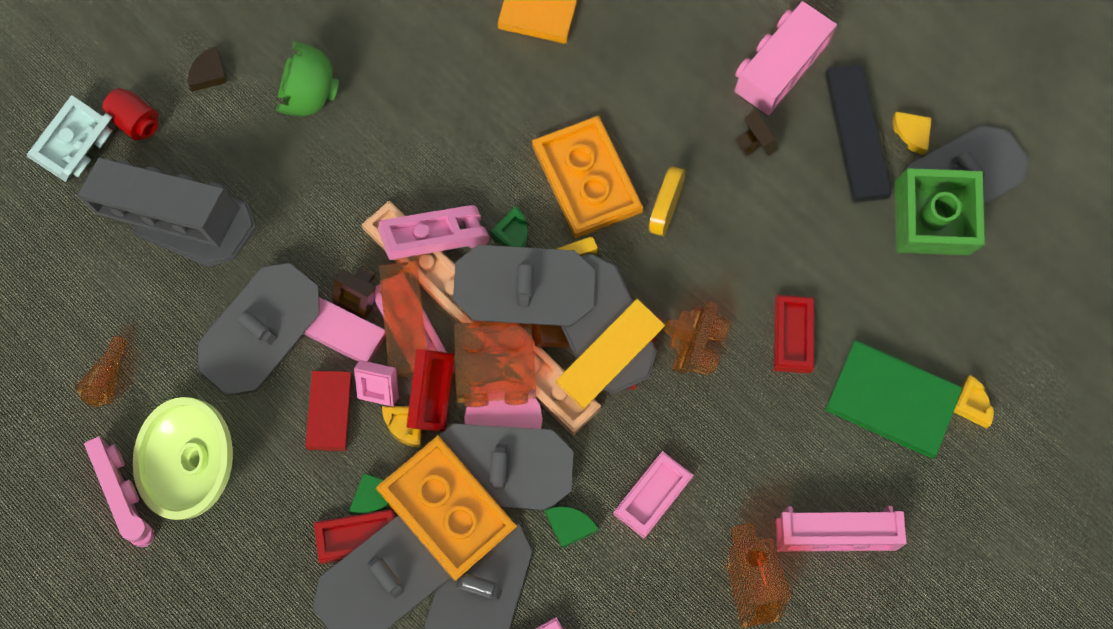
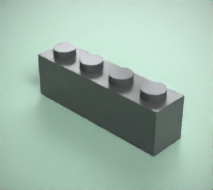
[77,158,239,247]

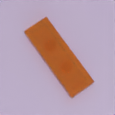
[379,261,427,378]

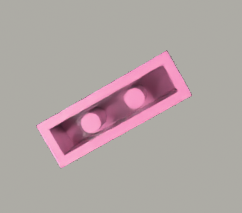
[734,1,837,116]

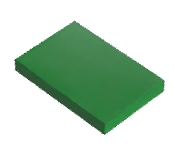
[824,340,962,459]

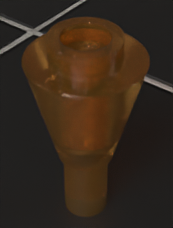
[75,336,127,407]

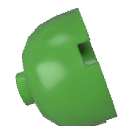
[276,40,339,117]

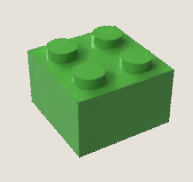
[895,168,985,255]

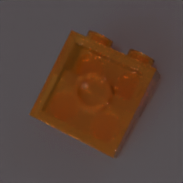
[454,322,536,407]

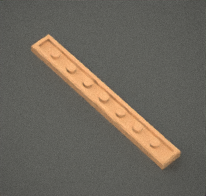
[362,201,601,435]

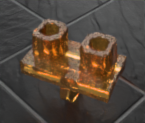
[663,301,731,375]

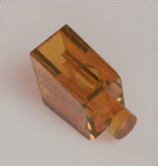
[726,523,791,629]

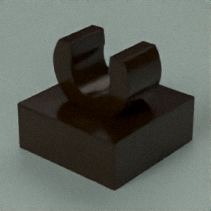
[735,110,780,157]
[332,267,376,320]

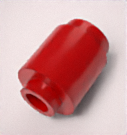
[102,88,159,141]

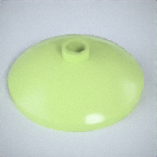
[133,397,233,520]

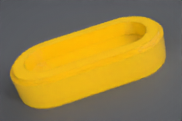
[649,166,685,237]

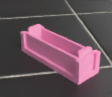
[775,506,907,552]

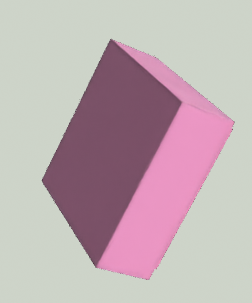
[354,360,399,407]

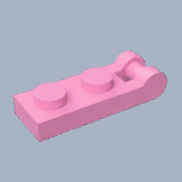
[378,205,490,260]
[84,436,155,548]

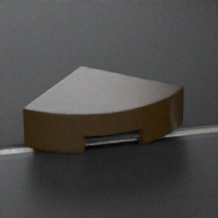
[188,46,227,92]

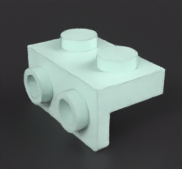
[27,95,113,182]

